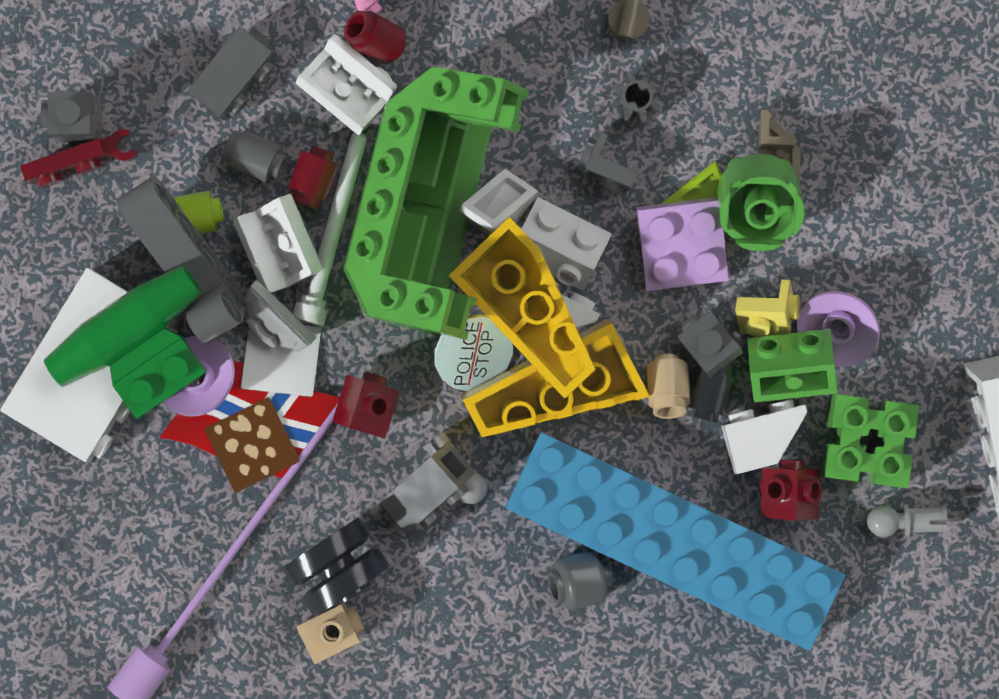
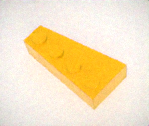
[460,319,650,437]

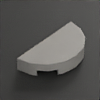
[244,280,317,351]

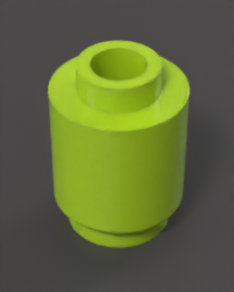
[173,190,224,234]

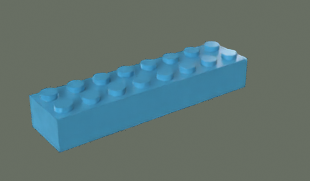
[505,432,845,651]

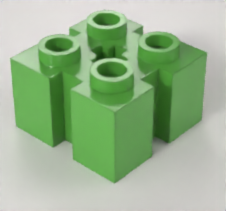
[820,394,919,488]

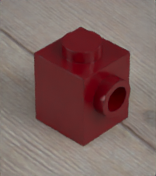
[332,371,400,439]

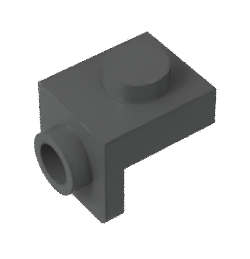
[580,131,638,194]
[678,311,743,378]

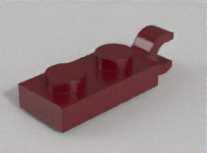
[20,129,139,188]

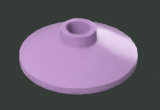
[797,291,880,367]
[163,336,235,417]

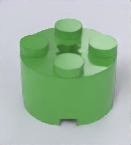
[717,154,804,251]

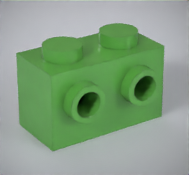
[747,329,838,402]

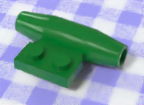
[44,265,206,419]

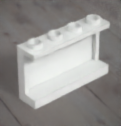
[0,268,178,462]

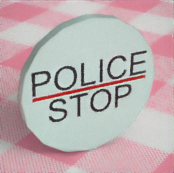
[435,314,513,391]

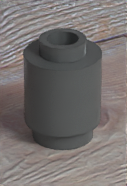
[222,130,287,183]

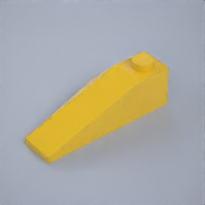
[448,217,596,399]

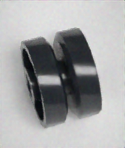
[282,517,390,617]

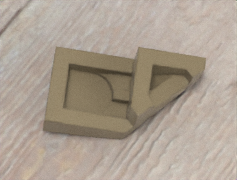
[758,110,801,182]

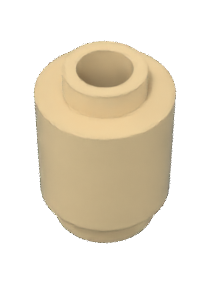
[647,354,690,419]

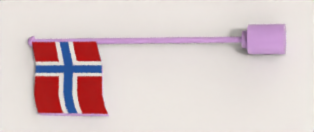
[107,361,341,699]

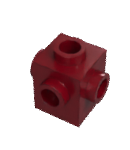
[759,459,822,521]

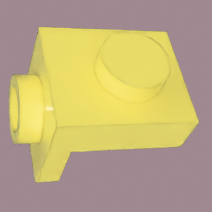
[735,279,800,337]

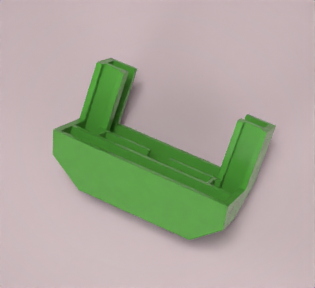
[343,67,529,340]

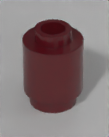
[344,11,406,64]
[288,145,340,210]

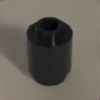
[687,365,737,423]

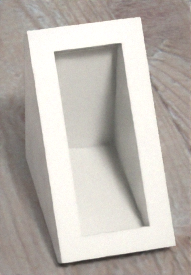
[459,169,538,236]

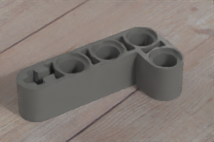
[117,176,246,344]

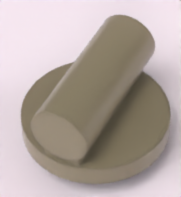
[608,0,650,40]

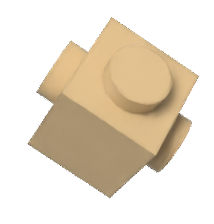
[296,603,365,665]

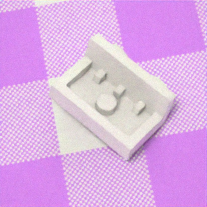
[296,34,397,135]
[233,194,323,293]
[522,197,612,290]

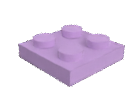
[636,197,729,291]

